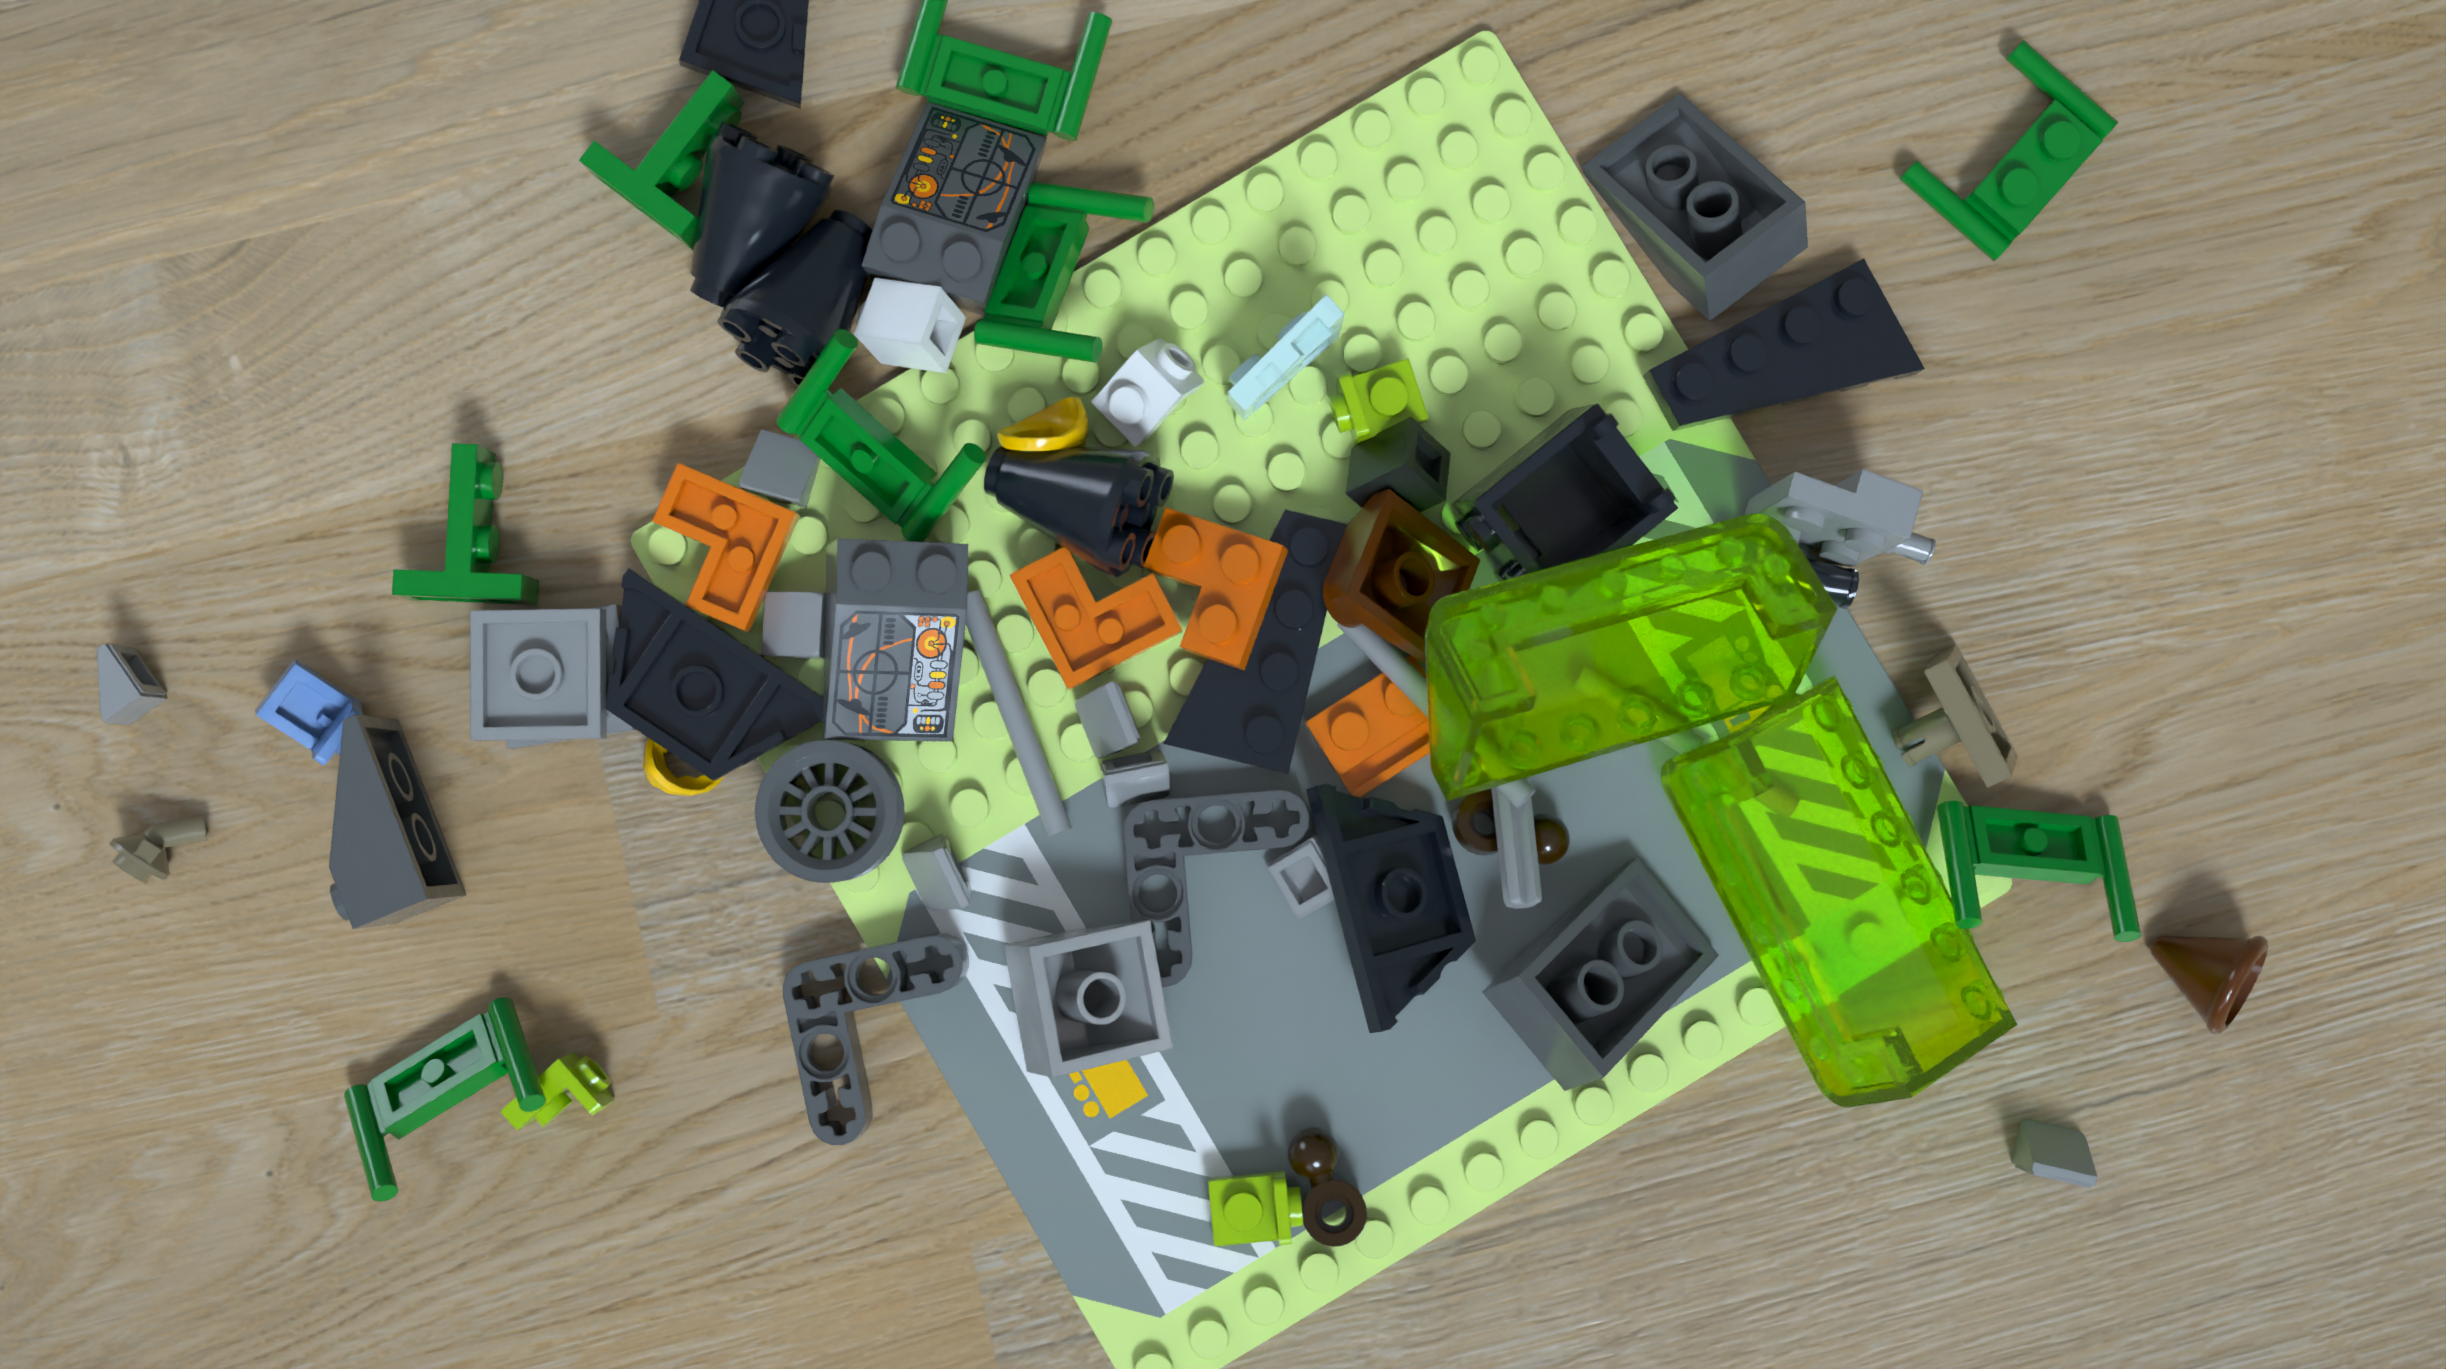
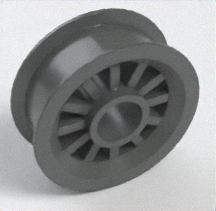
[755,740,905,883]

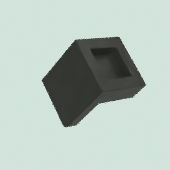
[1345,417,1451,513]

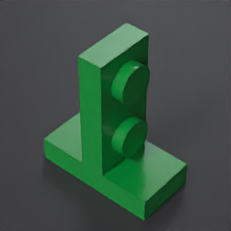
[579,70,744,250]
[392,443,539,605]

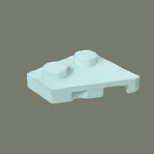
[1227,295,1344,421]

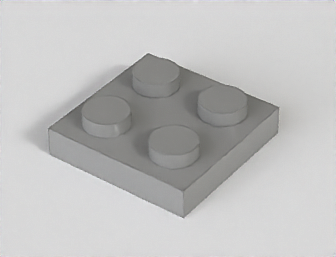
[470,608,607,741]

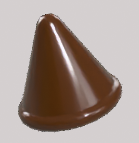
[2150,936,2268,1034]

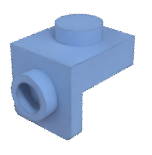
[255,659,363,766]

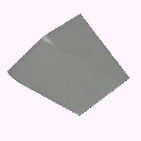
[738,429,821,508]
[761,592,825,659]
[97,643,167,725]
[1075,681,1141,758]
[1099,750,1170,808]
[902,834,972,910]
[1265,834,1335,920]
[2012,1119,2097,1188]

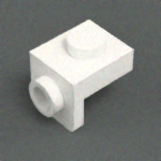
[1091,338,1204,447]

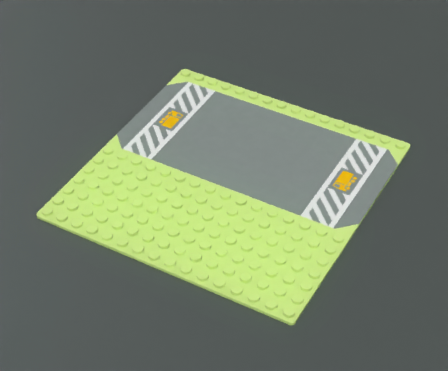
[631,31,2012,1369]

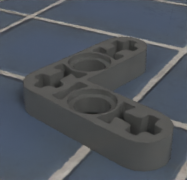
[1124,790,1310,987]
[783,933,969,1145]

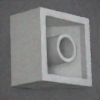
[1004,920,1173,1078]

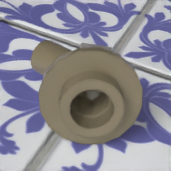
[109,816,207,883]

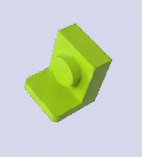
[1328,358,1429,445]
[500,1052,615,1131]
[1208,1171,1303,1247]

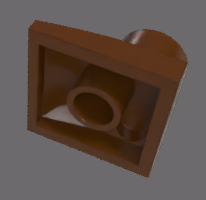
[1323,489,1480,668]

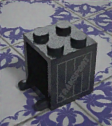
[1452,403,1678,607]

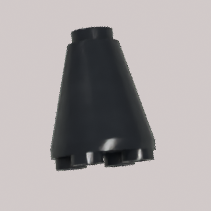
[690,121,834,308]
[717,210,873,387]
[984,446,1174,578]

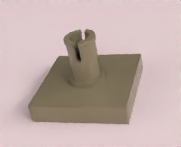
[1891,644,2018,788]

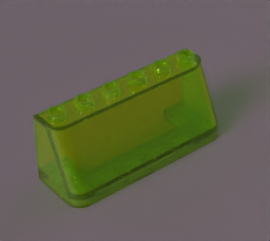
[1425,514,1838,801]
[1661,675,2017,1108]

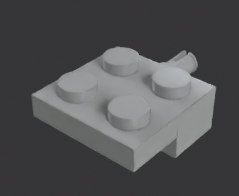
[1742,469,1936,567]

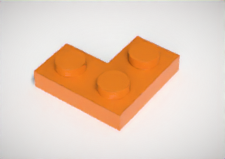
[652,463,800,632]
[1143,507,1288,671]
[1009,547,1183,690]

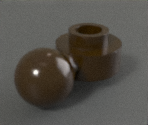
[1452,788,1570,865]
[1288,1127,1367,1247]

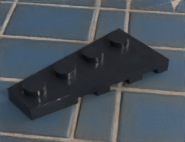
[679,0,809,109]
[1642,259,1925,431]
[1163,509,1347,774]

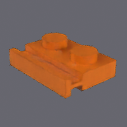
[1305,655,1450,797]

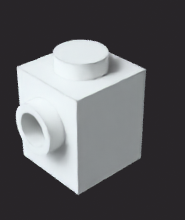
[854,278,966,374]

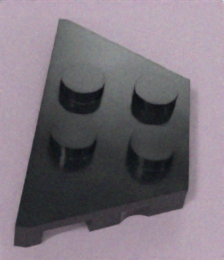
[605,568,823,781]
[1306,784,1476,1033]

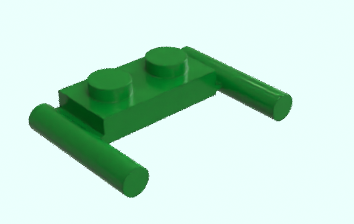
[896,0,1112,141]
[1899,40,2118,261]
[974,181,1154,363]
[776,329,986,542]
[1937,801,2141,942]
[344,997,546,1202]

